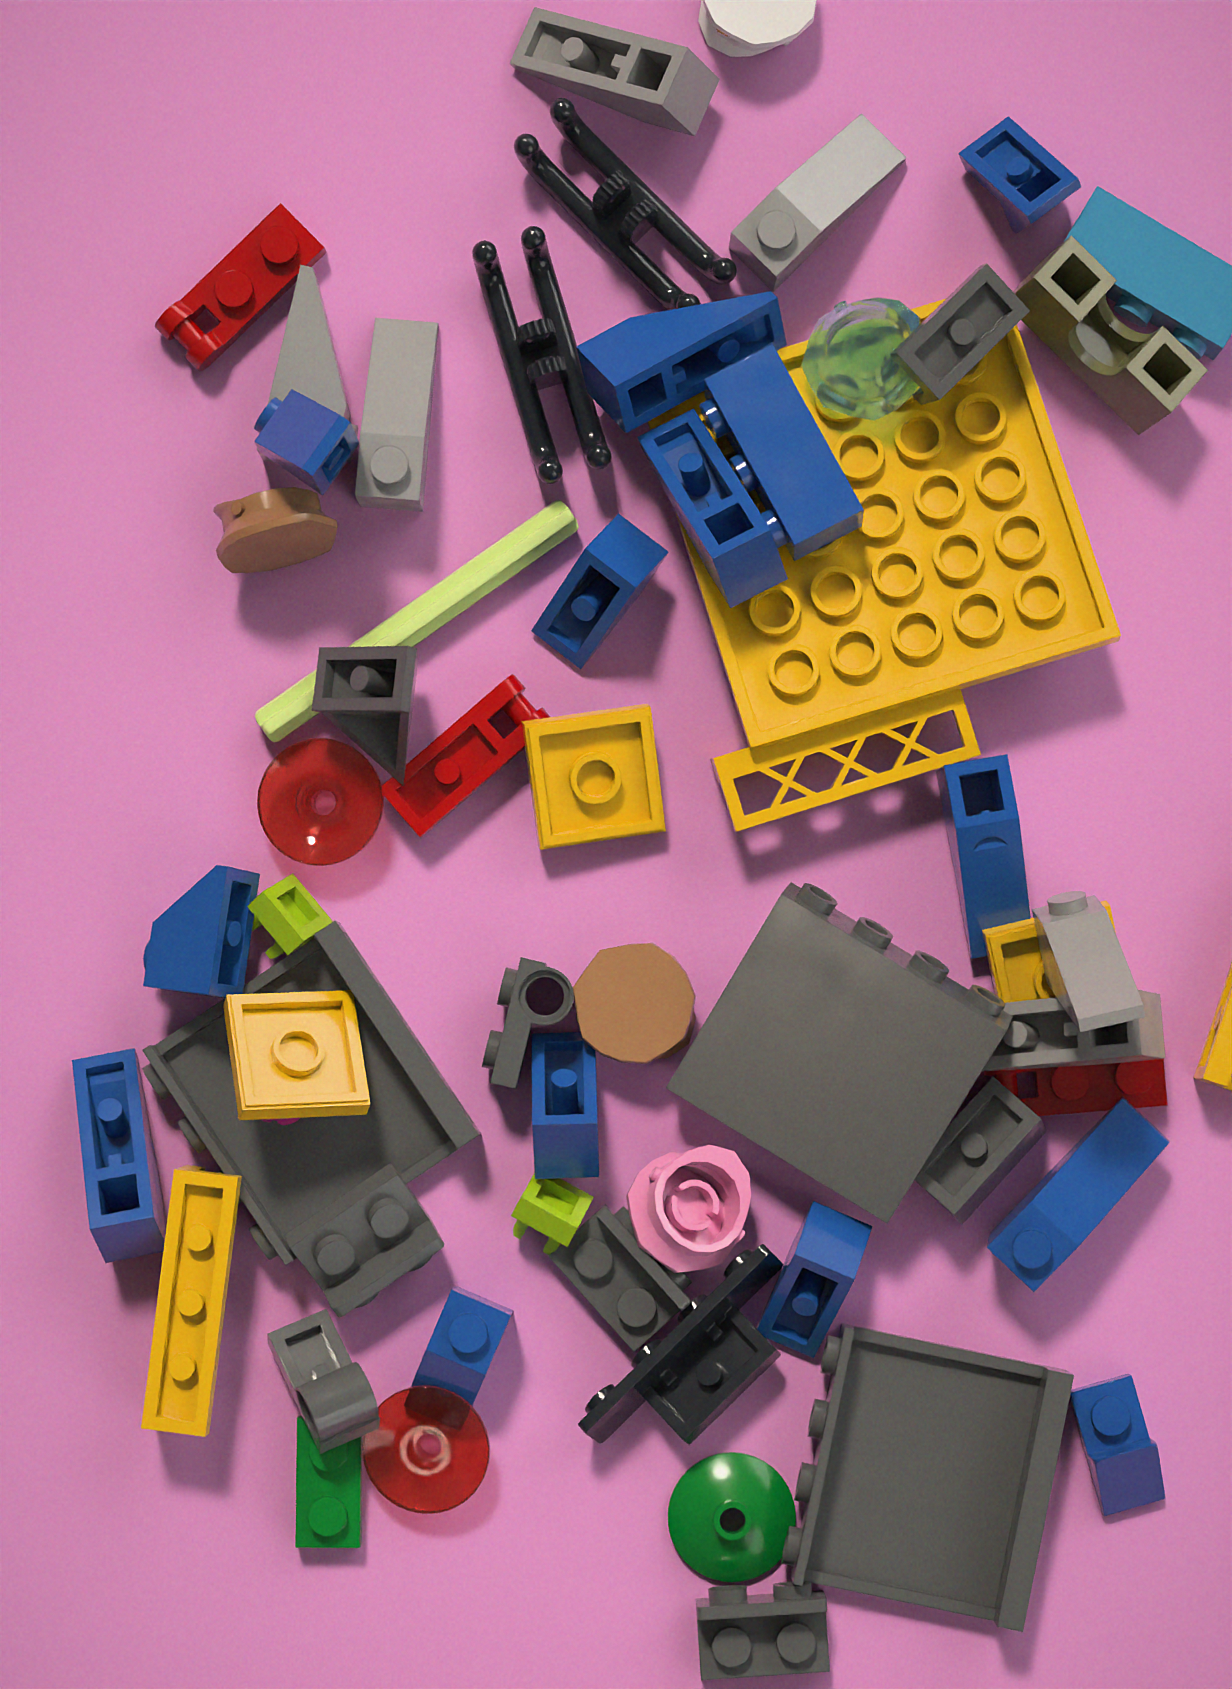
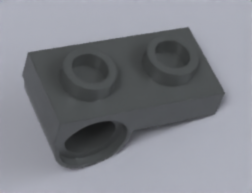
[482,957,574,1089]
[267,1309,380,1454]

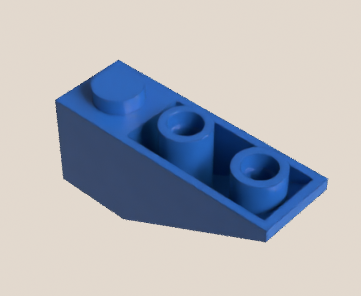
[936,754,1031,959]

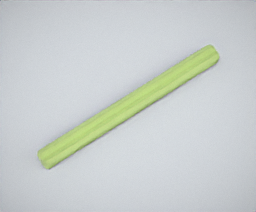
[254,500,579,742]

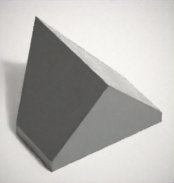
[312,646,418,786]

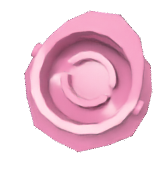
[626,1145,751,1273]

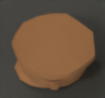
[213,487,338,573]
[573,943,696,1064]

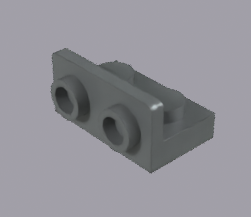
[284,1163,444,1317]
[548,1204,692,1352]
[695,1581,830,1680]

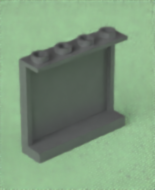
[666,882,1013,1223]
[142,920,481,1265]
[781,1323,1074,1632]

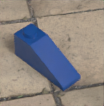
[576,291,787,433]
[637,409,788,608]
[72,1048,166,1263]
[987,1097,1170,1292]

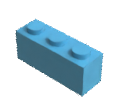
[1064,186,1232,360]

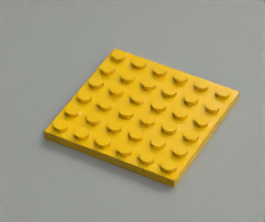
[647,298,1121,751]

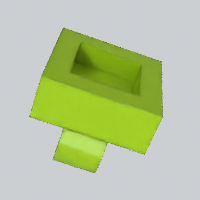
[247,873,333,959]
[511,1173,594,1255]

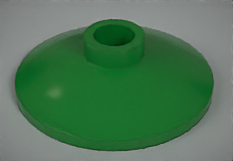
[668,1452,796,1582]

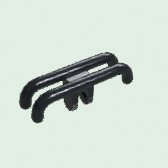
[514,98,737,310]
[472,226,612,484]

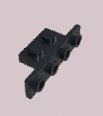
[578,1244,784,1445]

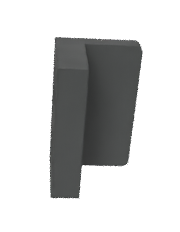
[890,263,1030,405]
[915,1077,1047,1224]

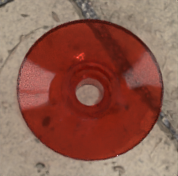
[257,738,384,866]
[362,1385,490,1514]

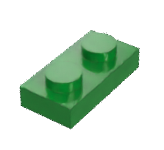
[295,1415,363,1548]

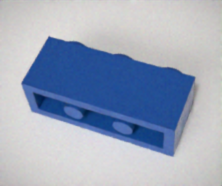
[699,344,864,561]

